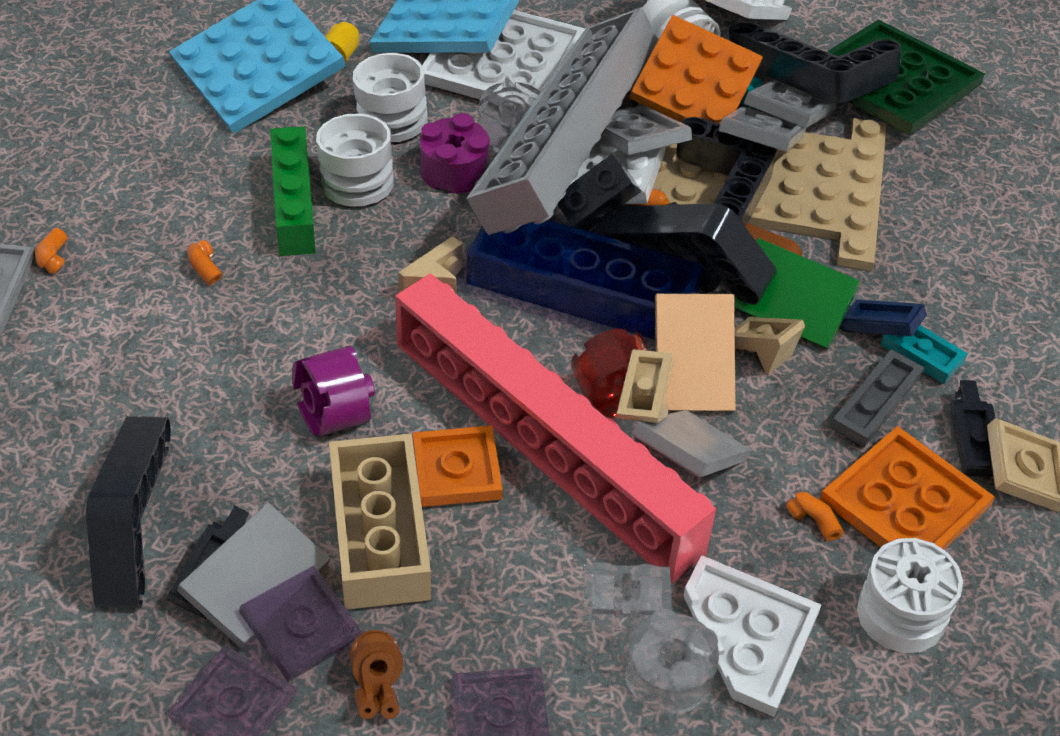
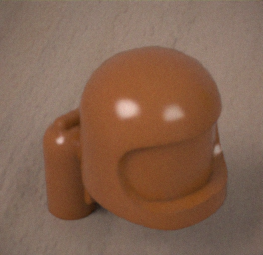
[349,630,403,719]

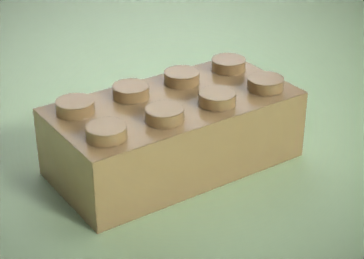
[329,434,431,610]

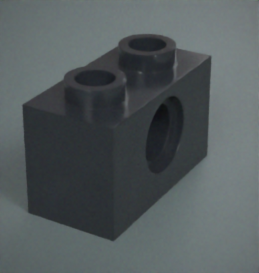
[557,154,642,234]

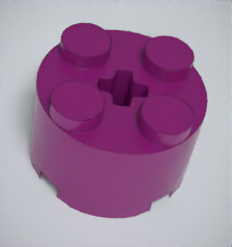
[420,113,490,194]
[292,345,375,436]

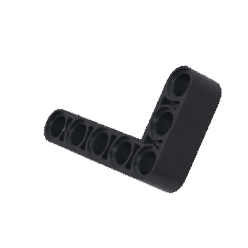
[729,23,901,103]
[676,117,778,267]
[587,203,777,305]
[86,416,171,608]

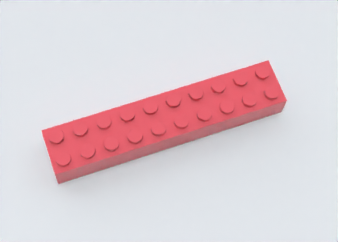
[395,273,716,584]

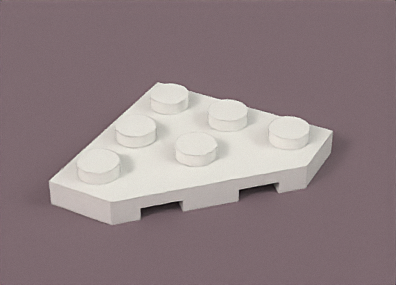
[683,555,821,717]

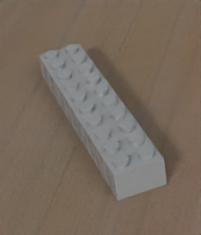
[466,7,658,235]

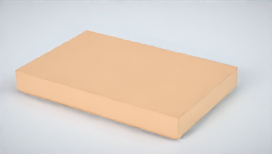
[655,294,736,411]

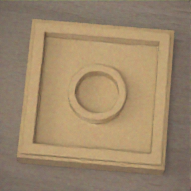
[987,418,1060,512]

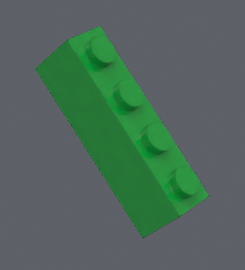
[270,126,316,256]

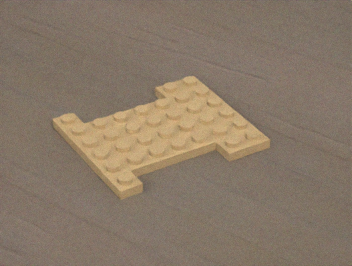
[653,118,887,271]

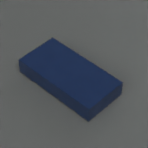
[841,300,927,337]

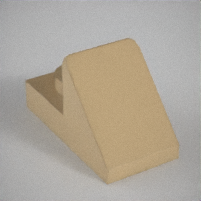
[398,236,463,293]
[735,317,805,375]
[617,349,673,423]

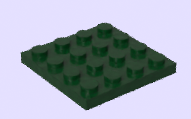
[827,19,985,135]

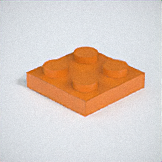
[412,425,503,507]

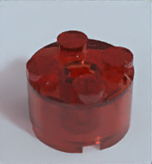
[571,329,649,418]

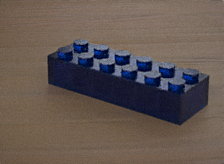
[466,220,703,340]

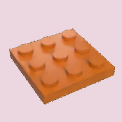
[629,14,763,124]
[820,426,995,550]

